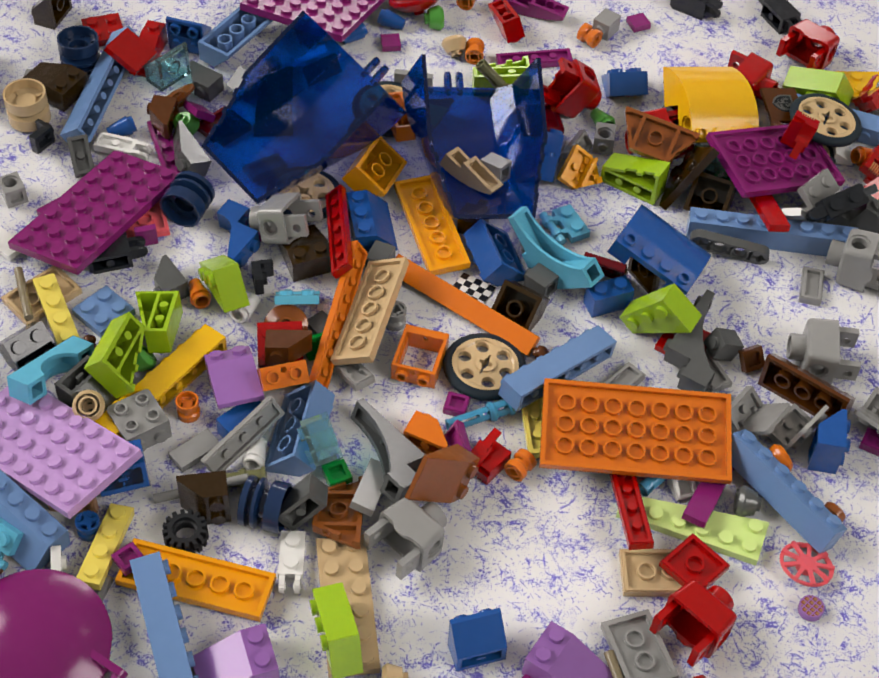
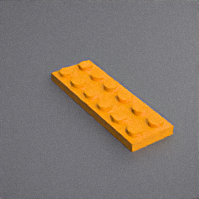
[394,174,471,275]
[115,538,276,622]

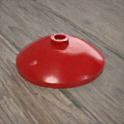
[389,0,439,15]

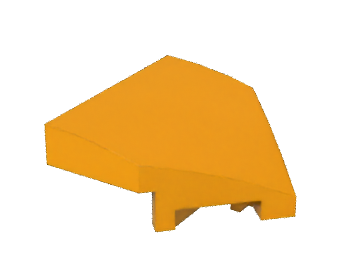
[556,144,603,189]

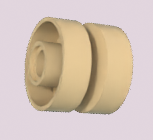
[2,78,51,132]

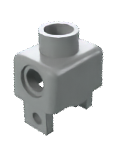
[249,192,324,244]
[825,228,879,292]
[786,318,861,384]
[363,497,447,580]

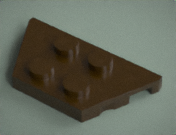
[659,147,719,210]

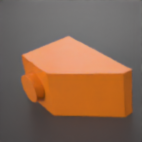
[404,410,448,454]

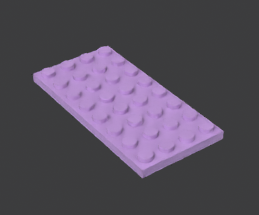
[0,386,143,519]

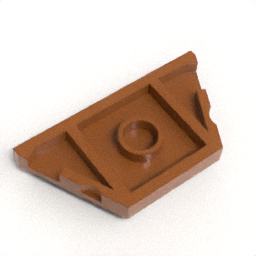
[625,106,700,162]
[312,475,363,549]

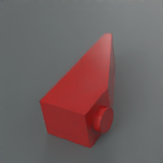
[488,0,525,43]
[129,20,168,77]

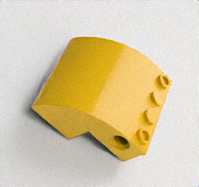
[663,67,759,143]

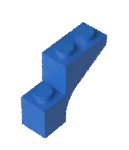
[533,129,567,183]
[217,199,261,268]

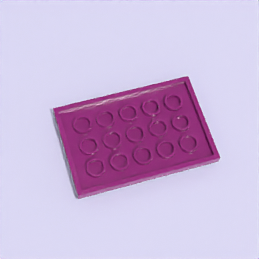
[706,124,845,198]

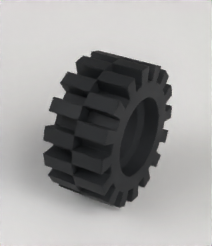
[162,509,209,553]

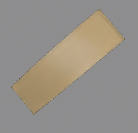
[439,147,504,195]

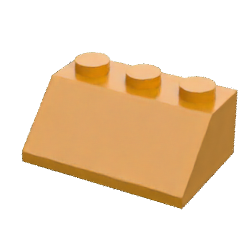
[341,134,407,197]

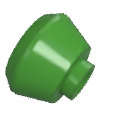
[424,5,444,31]
[173,112,200,135]
[136,344,157,372]

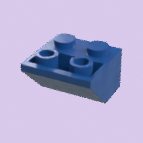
[166,16,212,55]
[601,68,648,97]
[807,409,851,474]
[100,439,151,497]
[447,608,507,672]

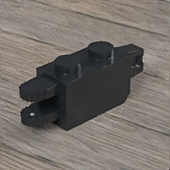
[670,0,723,20]
[759,0,802,35]
[805,183,879,223]
[87,234,148,274]

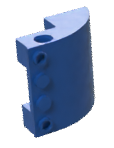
[607,204,711,295]

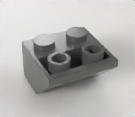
[54,355,121,412]

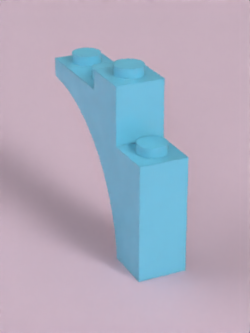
[508,206,605,289]

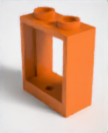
[391,324,449,389]
[257,359,310,391]

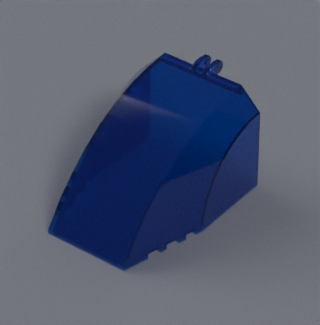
[202,11,407,204]
[402,54,548,219]

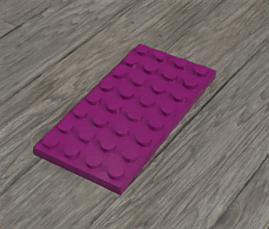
[8,151,180,275]

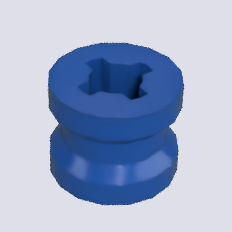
[75,510,101,542]

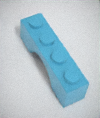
[7,335,94,405]

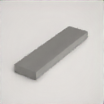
[200,395,285,472]

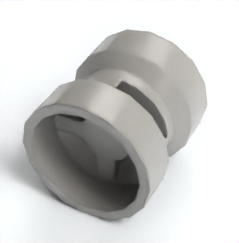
[386,301,407,331]

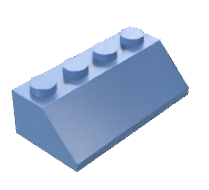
[198,7,273,67]
[265,380,335,477]
[0,470,71,570]

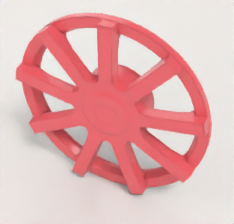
[780,541,835,587]

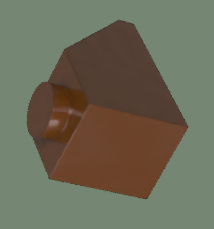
[147,95,179,139]
[265,329,312,365]

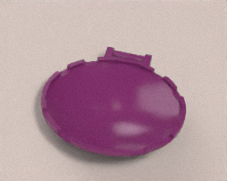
[0,569,128,678]

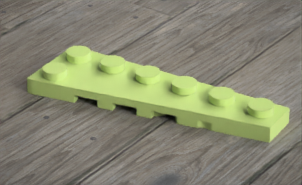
[616,496,770,566]

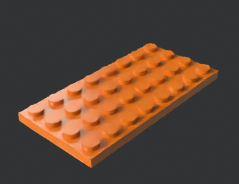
[539,378,732,484]

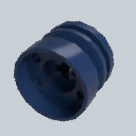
[57,25,100,75]
[160,171,215,227]
[237,475,293,534]

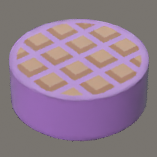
[798,595,825,622]

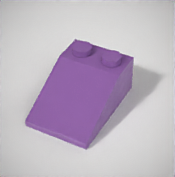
[204,345,265,409]
[522,621,613,678]
[193,623,280,678]

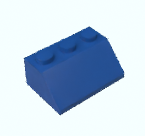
[346,190,397,252]
[463,218,526,287]

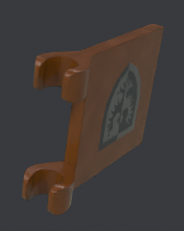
[760,88,798,126]

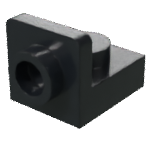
[29,119,56,154]
[251,259,274,295]

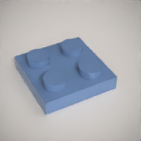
[72,285,136,338]

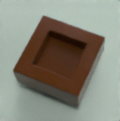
[738,344,765,373]

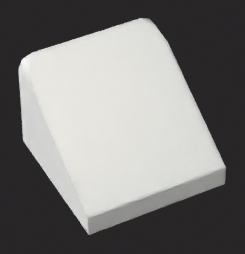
[832,146,853,166]
[667,479,697,501]

